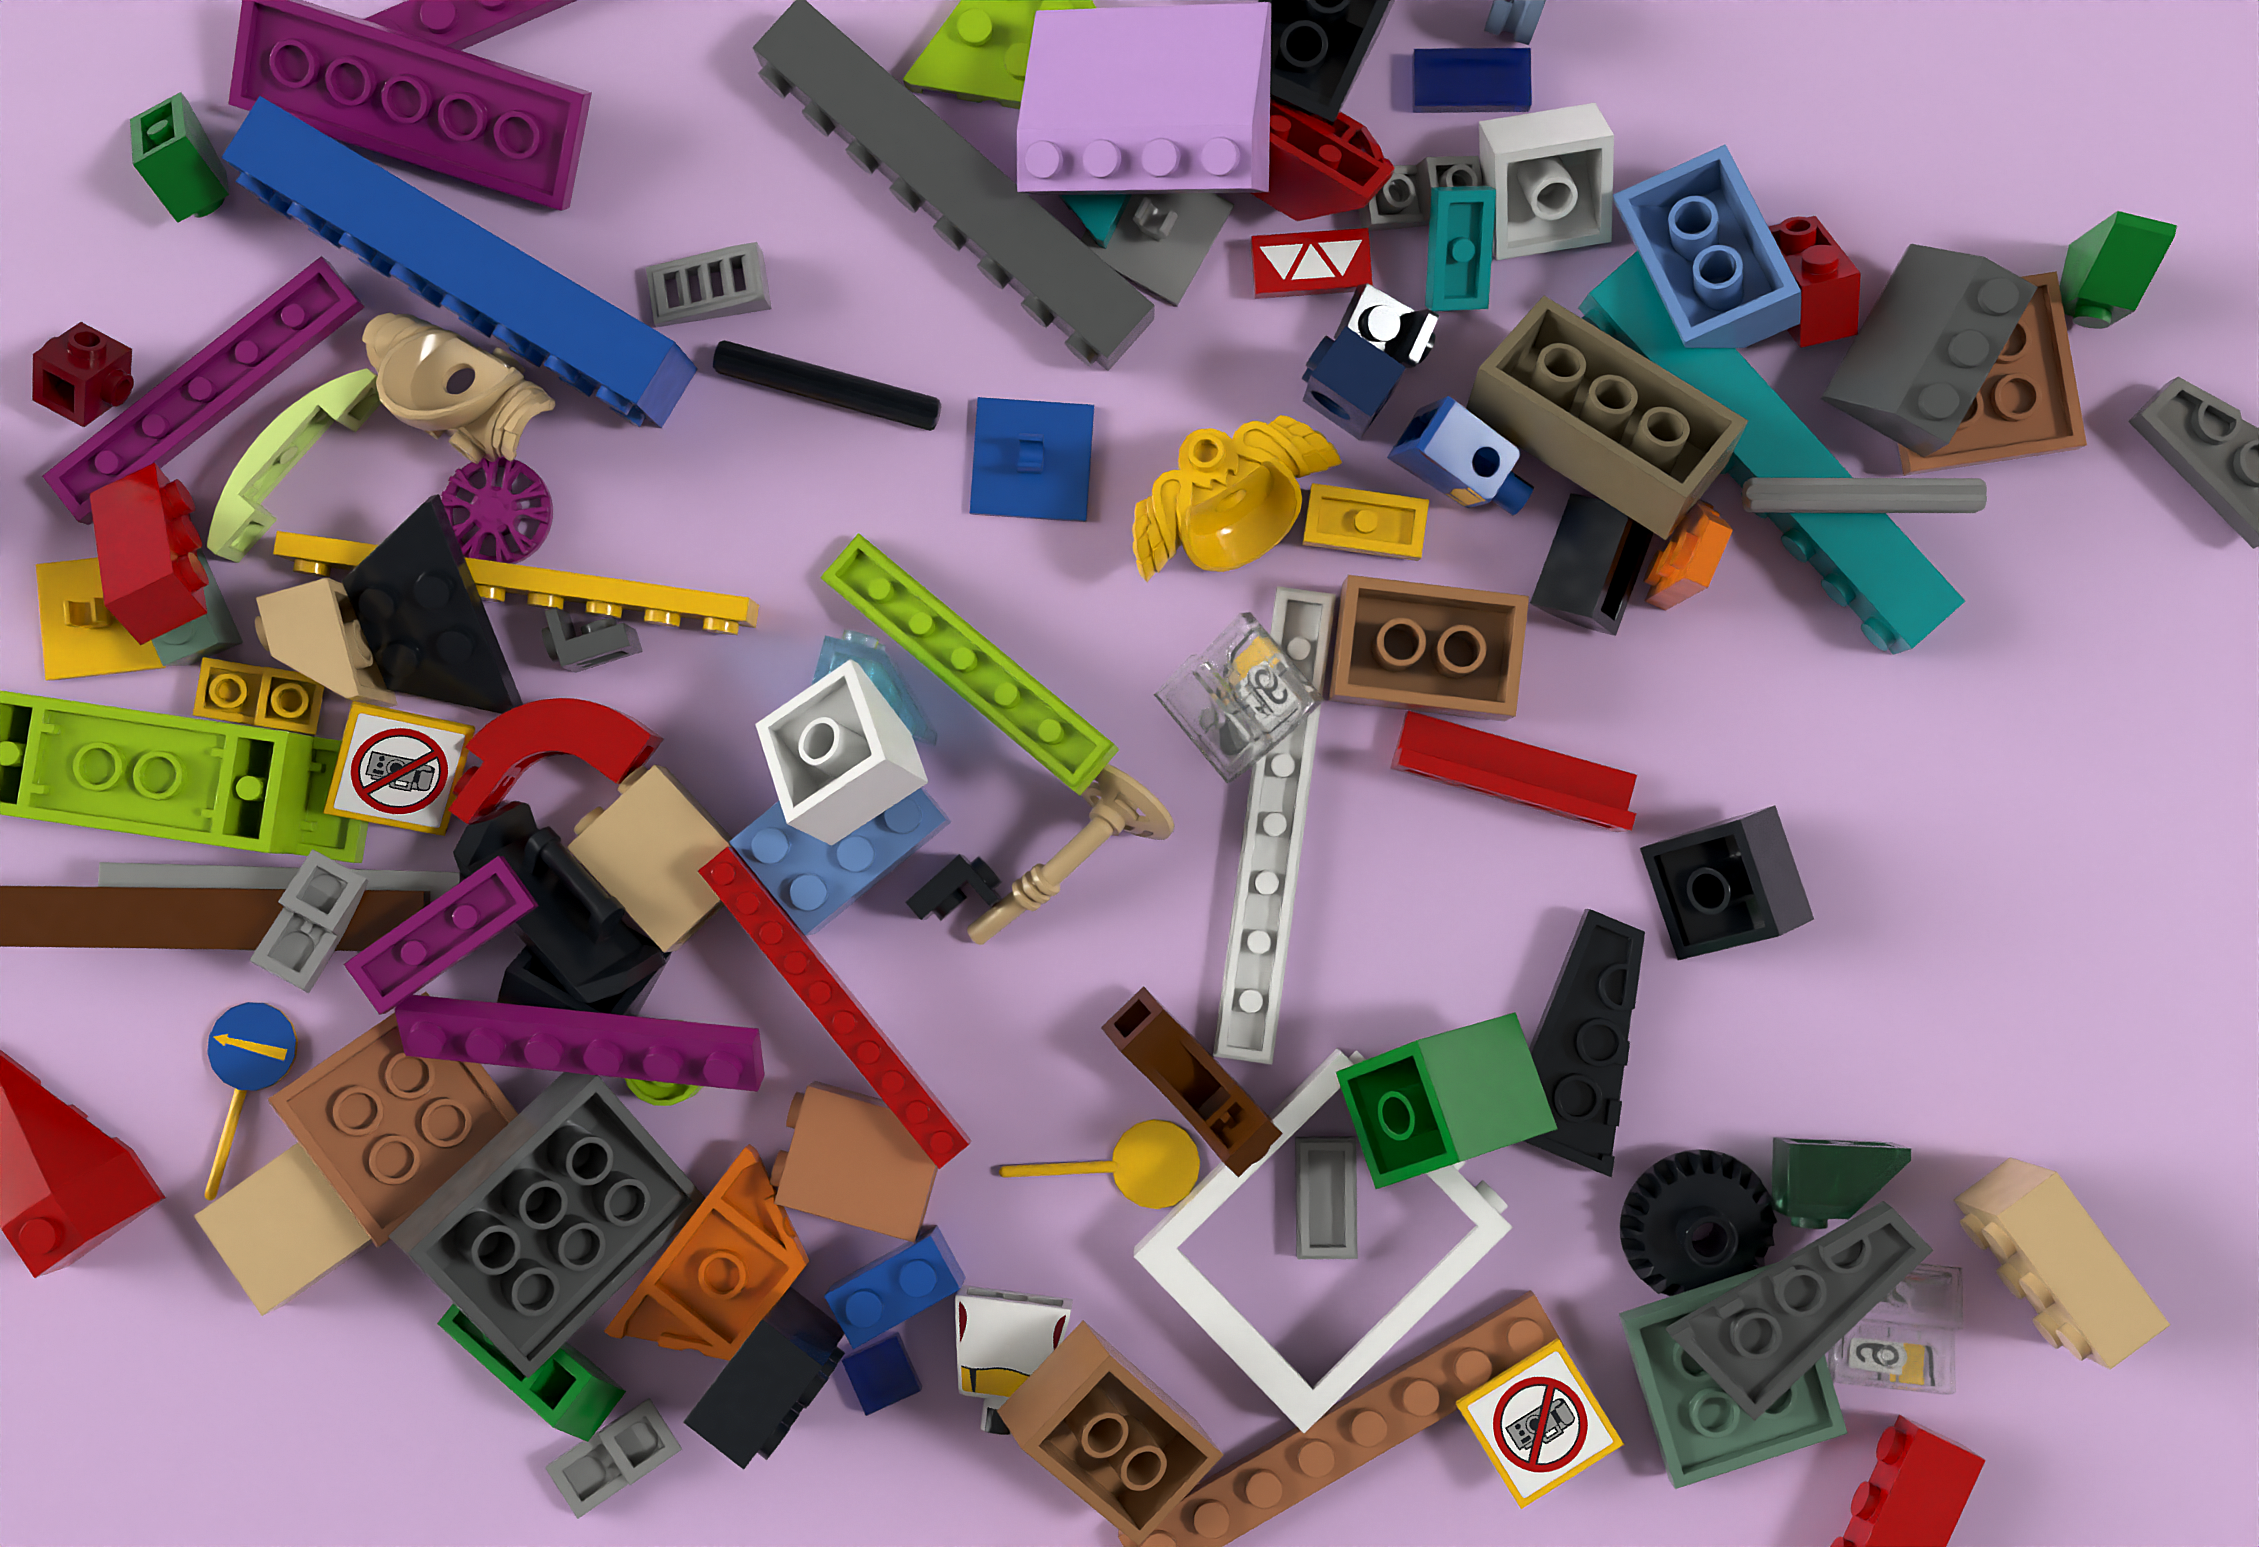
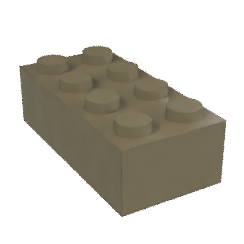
[1466,295,1748,540]

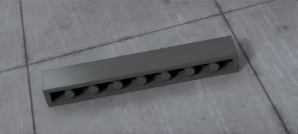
[752,0,1155,371]

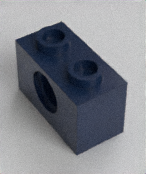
[1301,326,1406,441]

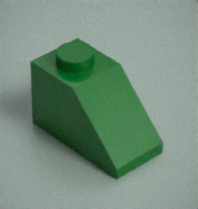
[130,92,229,223]
[2059,211,2177,329]

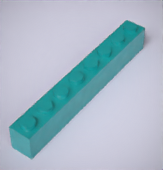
[1578,250,1965,655]

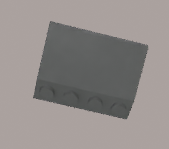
[388,1072,705,1378]

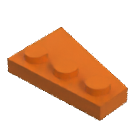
[1643,499,1733,610]

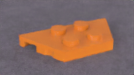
[604,1144,810,1361]

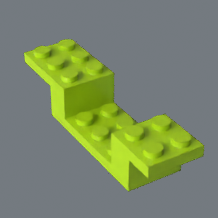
[0,691,369,863]

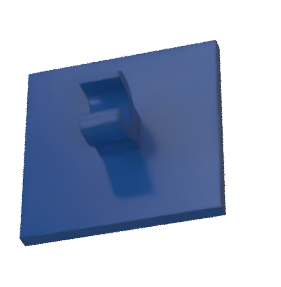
[969,397,1094,522]

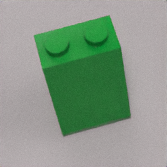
[1336,1012,1557,1189]

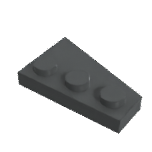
[2128,377,2259,549]

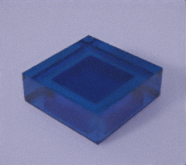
[842,1332,923,1416]

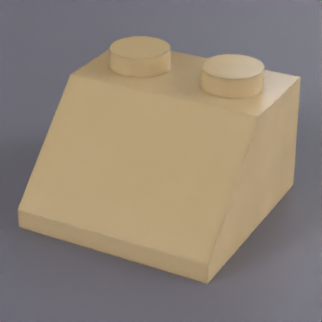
[255,578,398,708]

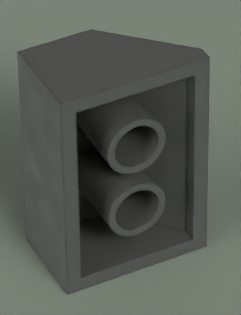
[1820,244,2038,457]

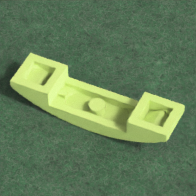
[207,368,382,563]

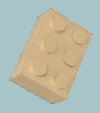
[1953,1157,2170,1370]

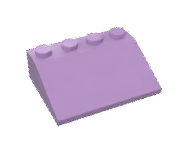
[1017,2,1271,195]

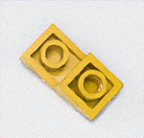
[192,657,325,735]

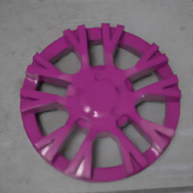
[441,457,553,564]

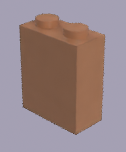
[770,1081,938,1243]

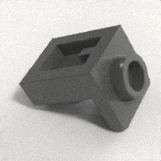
[542,607,643,673]

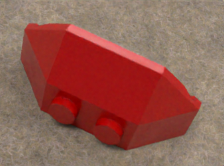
[1250,98,1395,221]

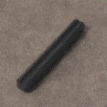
[713,340,941,431]

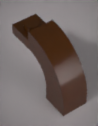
[1101,986,1283,1178]

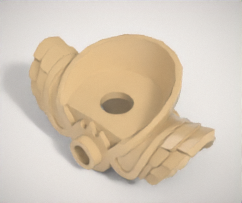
[362,312,556,464]

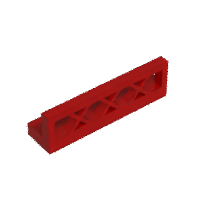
[1390,710,1637,833]

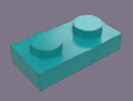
[1425,186,1496,311]

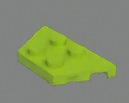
[903,0,1096,109]

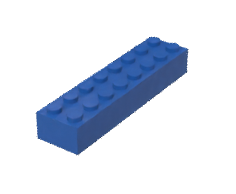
[221,96,698,428]

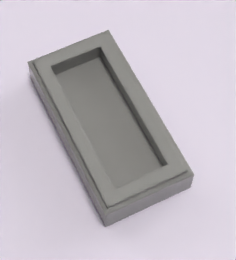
[1295,1136,1358,1259]

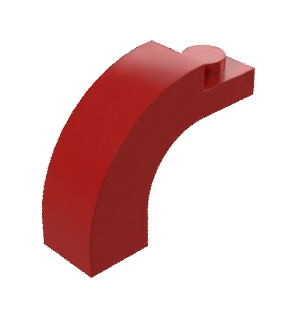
[448,698,664,824]

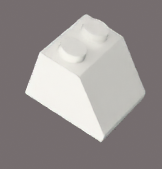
[1479,103,1614,261]
[755,659,928,846]

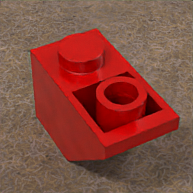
[1768,216,1861,348]

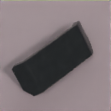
[453,801,666,1003]

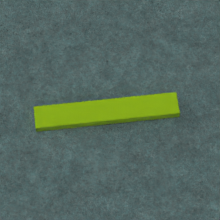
[820,533,1120,796]

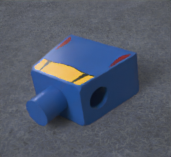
[1387,396,1534,516]

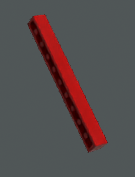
[698,847,972,1169]

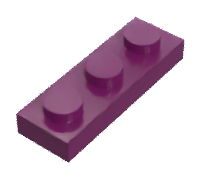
[343,856,539,1015]

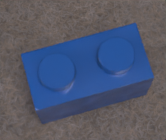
[824,1225,966,1350]

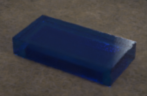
[1412,48,1532,113]

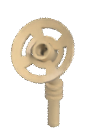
[967,764,1174,945]

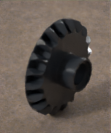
[1620,1149,1778,1297]

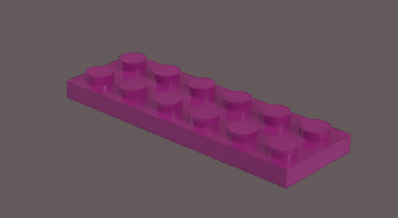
[228,0,592,211]

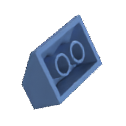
[1613,144,1801,348]

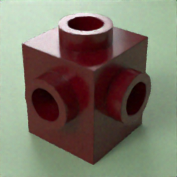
[32,322,134,427]

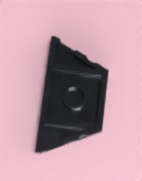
[342,494,523,714]

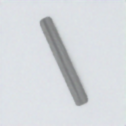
[1742,478,1987,513]

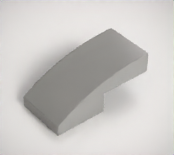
[250,849,368,994]
[545,1398,682,1519]

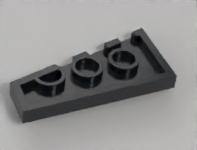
[1524,909,1645,1178]

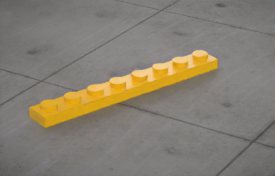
[273,531,759,635]

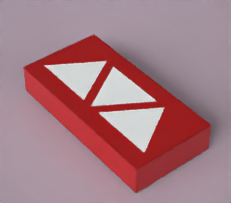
[1250,228,1373,299]

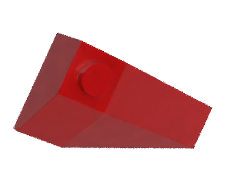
[0,1050,166,1278]

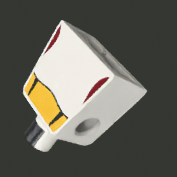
[955,1285,1073,1435]

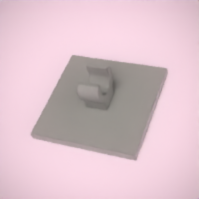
[1081,193,1234,306]

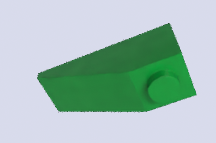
[437,1304,626,1442]

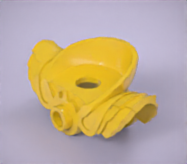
[1132,415,1342,582]

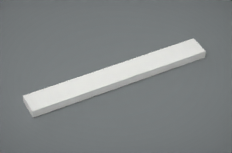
[1213,586,1336,1065]

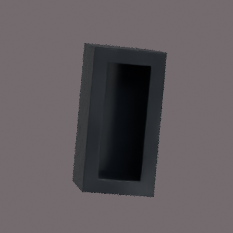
[1530,493,1654,636]

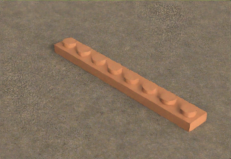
[1118,1290,1565,1547]

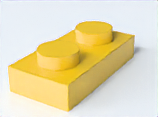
[1302,483,1429,561]

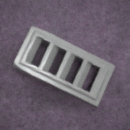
[646,242,772,327]

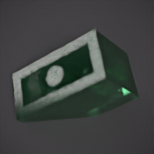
[1771,1137,1911,1229]

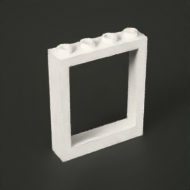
[1133,1048,1513,1433]

